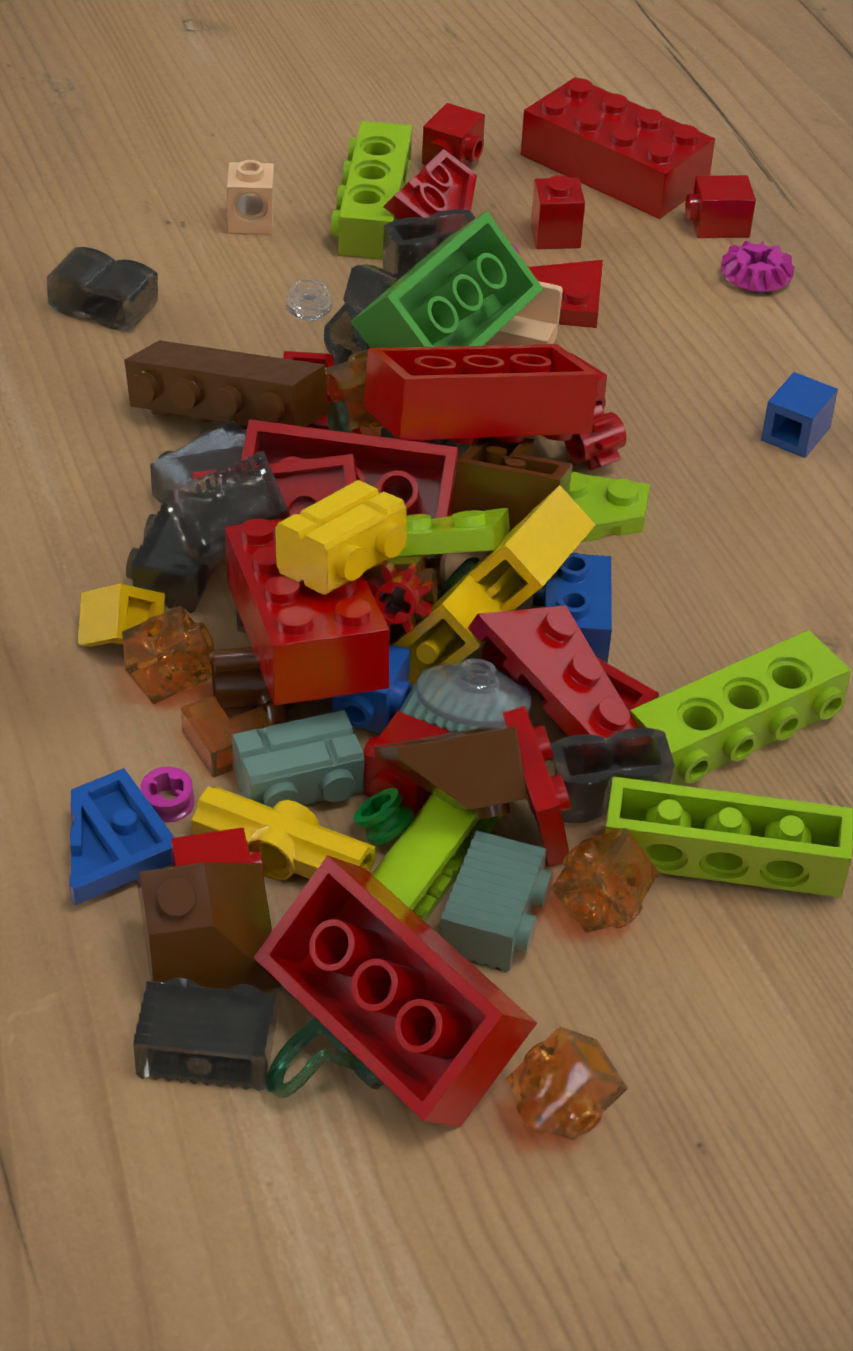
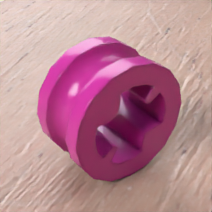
[140,766,195,823]

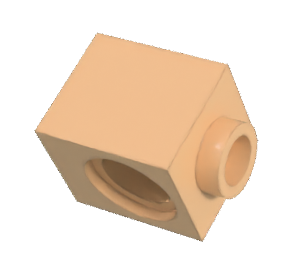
[226,160,274,234]

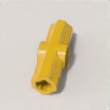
[191,786,375,880]

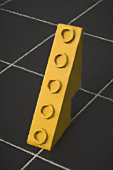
[391,485,596,689]

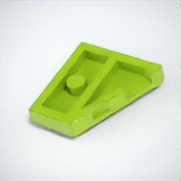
[569,471,650,542]
[396,508,510,557]

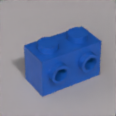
[533,553,612,663]

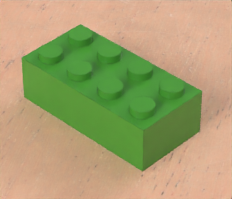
[351,211,543,348]

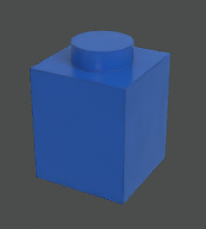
[761,372,838,458]

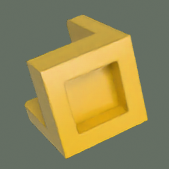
[78,583,165,650]

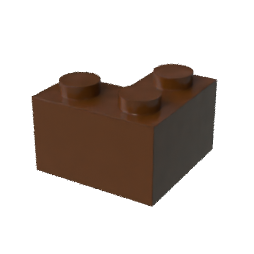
[452,437,573,532]

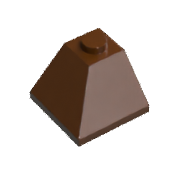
[373,726,528,819]
[137,862,281,1008]

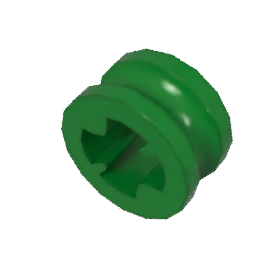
[354,788,414,845]

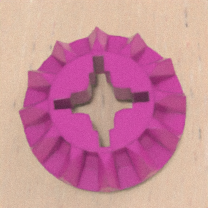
[721,241,795,292]

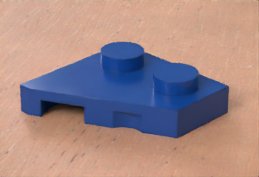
[70,768,175,905]

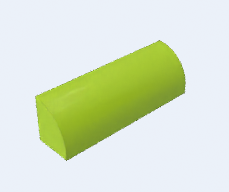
[372,794,512,922]

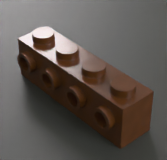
[124,340,329,430]

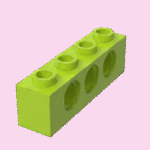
[331,121,413,260]
[628,630,851,785]
[602,777,853,898]

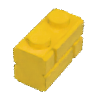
[275,480,407,595]

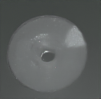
[416,659,532,727]

